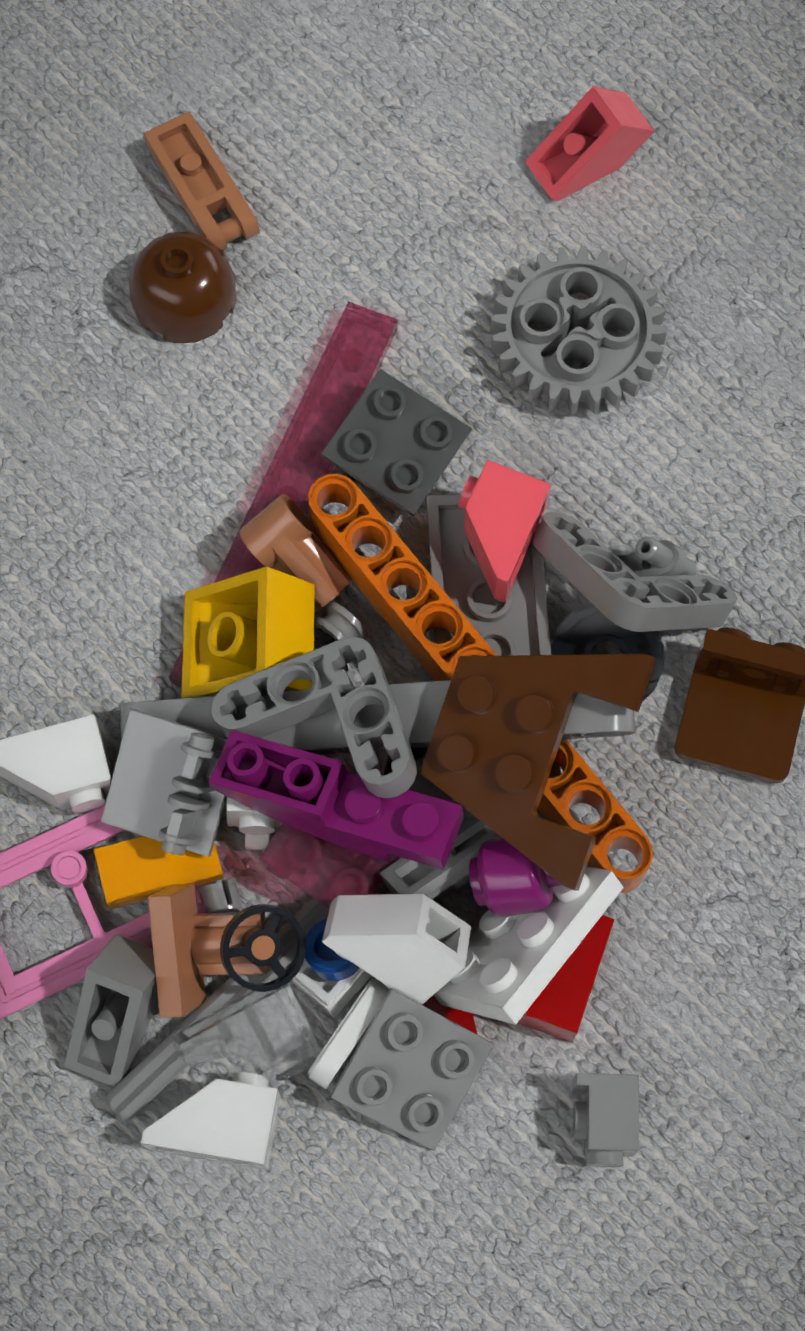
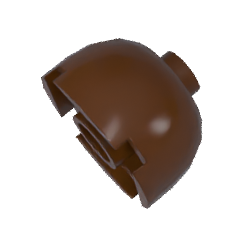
[129,232,237,344]

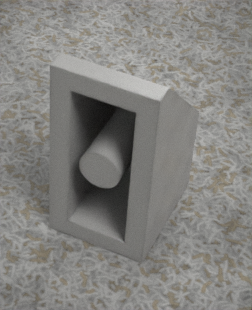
[64,934,158,1087]

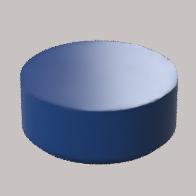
[305,918,360,981]

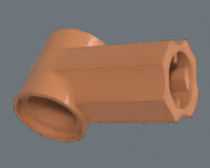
[239,494,351,612]

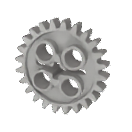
[490,246,667,415]

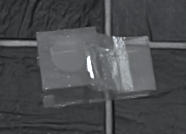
[169,978,322,1081]

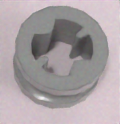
[314,602,368,645]

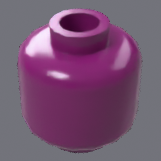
[469,837,562,918]

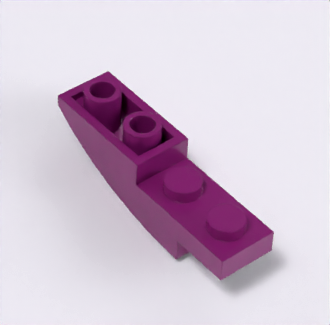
[208,730,465,870]

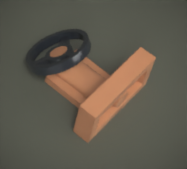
[148,884,306,1018]

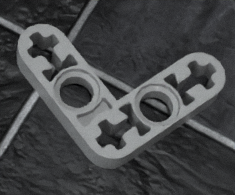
[532,512,737,632]
[211,637,417,798]

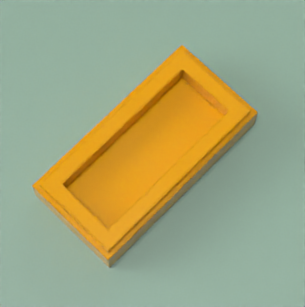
[93,836,224,910]

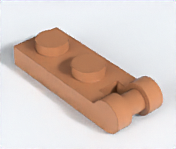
[143,111,260,251]

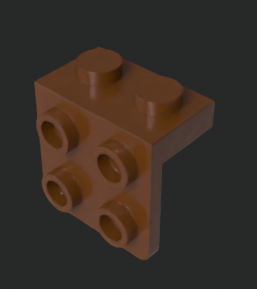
[674,627,805,784]

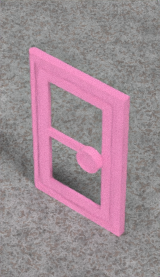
[0,805,213,1019]

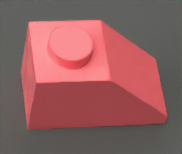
[525,86,655,201]
[458,460,551,603]

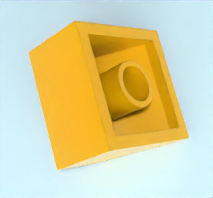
[181,566,315,699]

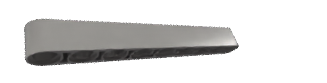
[120,680,635,754]

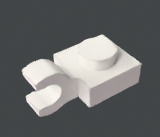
[227,797,287,850]

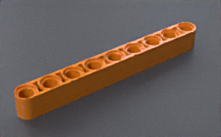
[308,474,653,893]

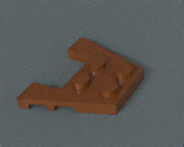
[420,654,656,891]

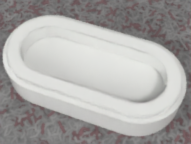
[308,977,390,1090]

